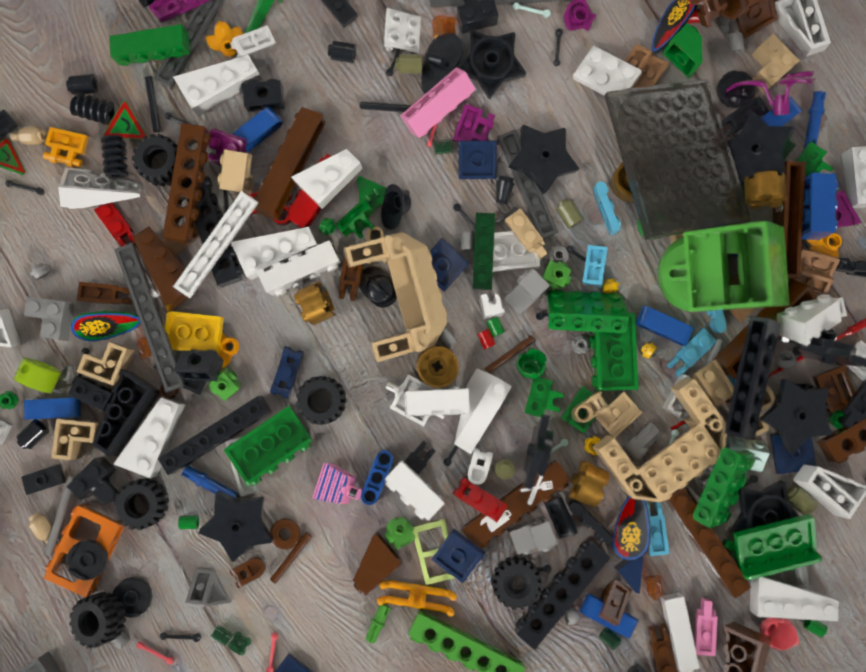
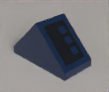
[615,556,644,594]

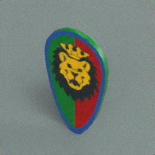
[71,310,141,342]

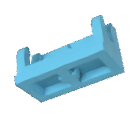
[582,245,608,288]

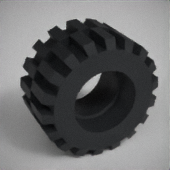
[132,134,178,186]
[296,376,347,425]
[113,478,169,530]
[69,592,126,648]

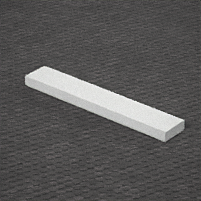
[173,191,258,298]

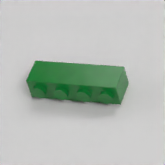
[109,24,190,66]

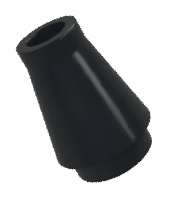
[496,176,515,205]

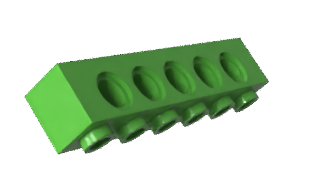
[408,609,525,672]

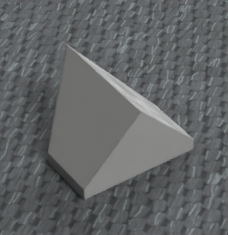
[185,569,231,607]

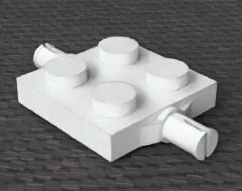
[385,374,445,426]

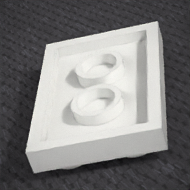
[573,45,642,104]
[493,231,540,272]

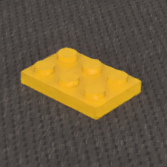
[165,311,224,355]

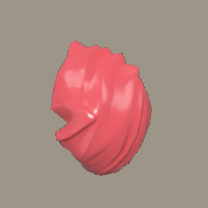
[759,617,799,650]

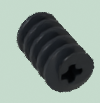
[70,93,115,125]
[101,135,129,178]

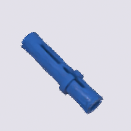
[803,91,826,148]
[181,465,238,498]

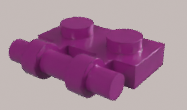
[453,104,495,143]
[208,128,247,166]

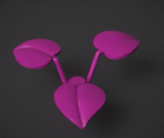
[726,71,815,116]

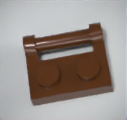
[813,365,855,413]

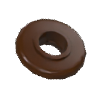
[270,518,301,549]

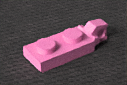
[694,598,717,656]

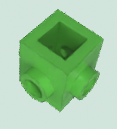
[542,260,572,290]
[209,367,241,401]
[384,517,415,550]

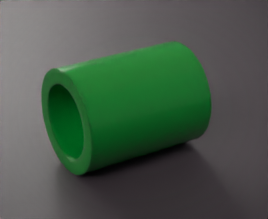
[486,316,505,338]
[178,515,199,530]
[803,619,827,638]

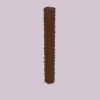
[484,335,535,374]
[270,532,312,584]

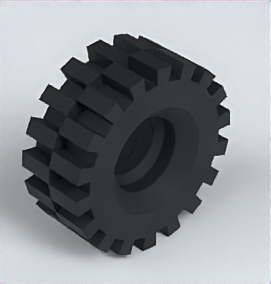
[492,556,542,610]

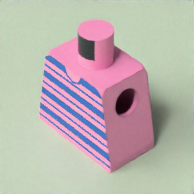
[312,463,362,504]

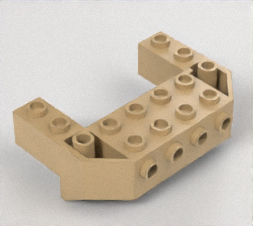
[344,232,447,362]
[592,377,727,502]

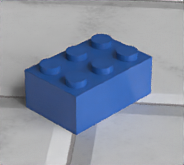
[802,173,838,240]

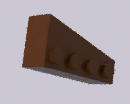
[133,226,198,313]
[724,622,772,672]

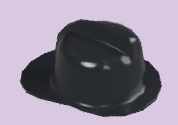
[381,184,411,230]
[359,266,397,308]

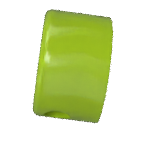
[13,357,61,393]

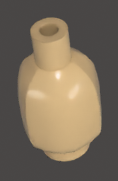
[11,126,47,145]
[28,512,52,544]

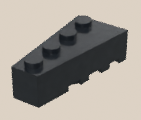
[92,368,160,456]

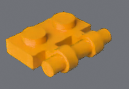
[43,127,89,168]

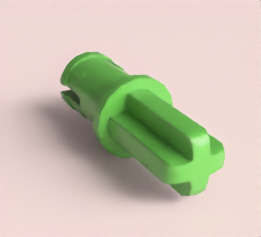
[365,604,391,644]

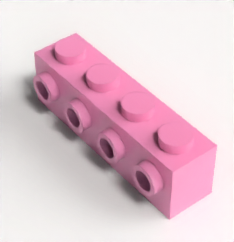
[400,67,476,138]

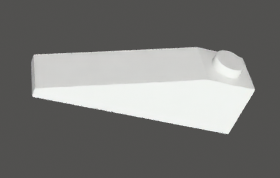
[58,167,142,209]
[454,369,512,454]

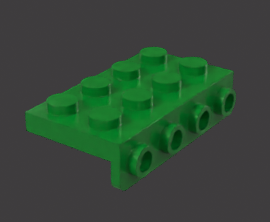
[546,290,629,333]
[589,313,639,391]
[223,406,313,486]
[693,447,755,528]
[734,514,822,580]

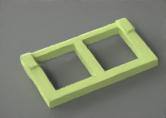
[412,519,455,585]

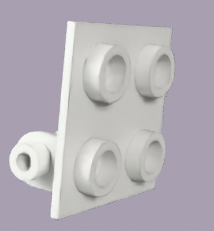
[384,8,421,53]

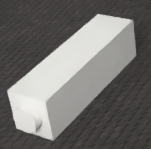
[660,592,699,672]

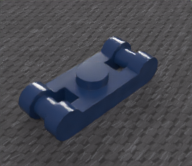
[270,346,304,399]

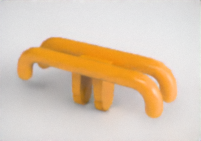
[377,580,457,617]

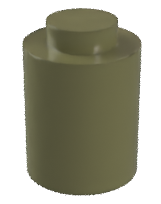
[395,54,422,74]
[556,198,584,229]
[494,458,515,479]
[787,486,818,515]

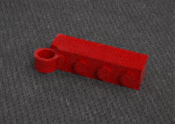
[273,154,332,228]

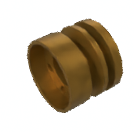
[417,346,459,388]

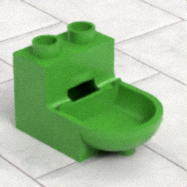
[657,221,790,312]

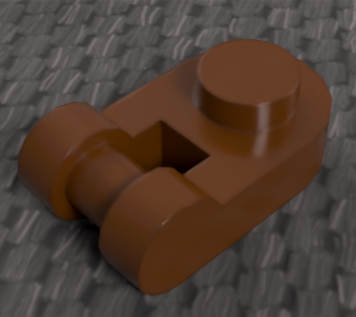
[229,557,266,588]

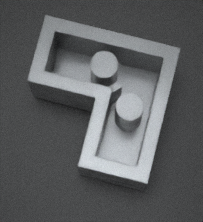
[503,269,550,317]
[24,297,74,341]
[508,516,557,556]

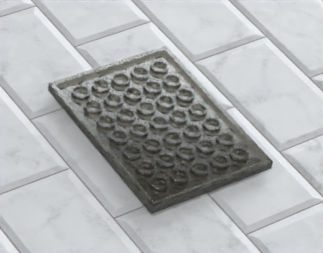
[604,79,752,240]

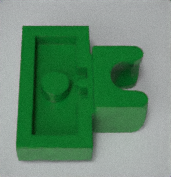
[796,142,833,177]
[336,199,374,239]
[524,377,564,418]

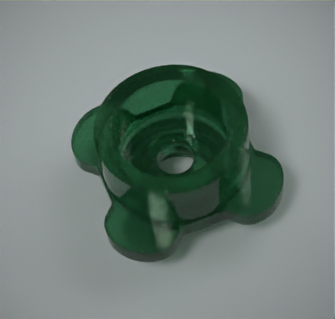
[228,631,251,655]

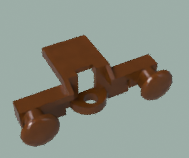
[691,0,778,39]

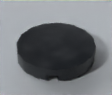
[716,70,756,108]
[67,539,108,580]
[112,577,153,618]

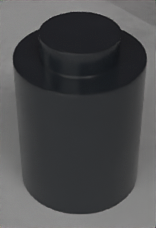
[328,41,356,63]
[66,74,98,95]
[16,419,49,449]

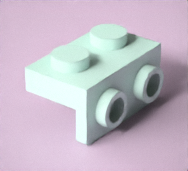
[726,436,770,472]

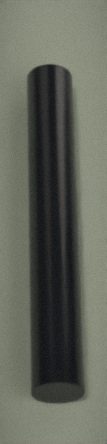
[145,76,161,133]
[360,102,412,112]

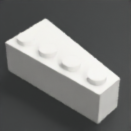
[173,55,262,116]
[231,227,318,280]
[256,240,341,297]
[114,398,186,478]
[750,576,839,621]

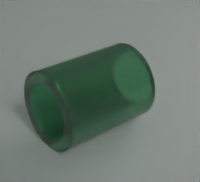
[434,139,452,155]
[211,625,233,646]
[599,627,621,650]

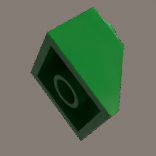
[662,23,703,79]

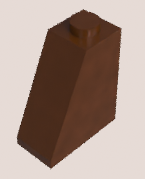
[353,531,402,595]

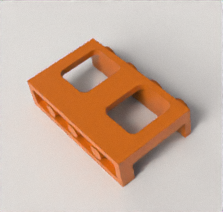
[44,503,124,598]

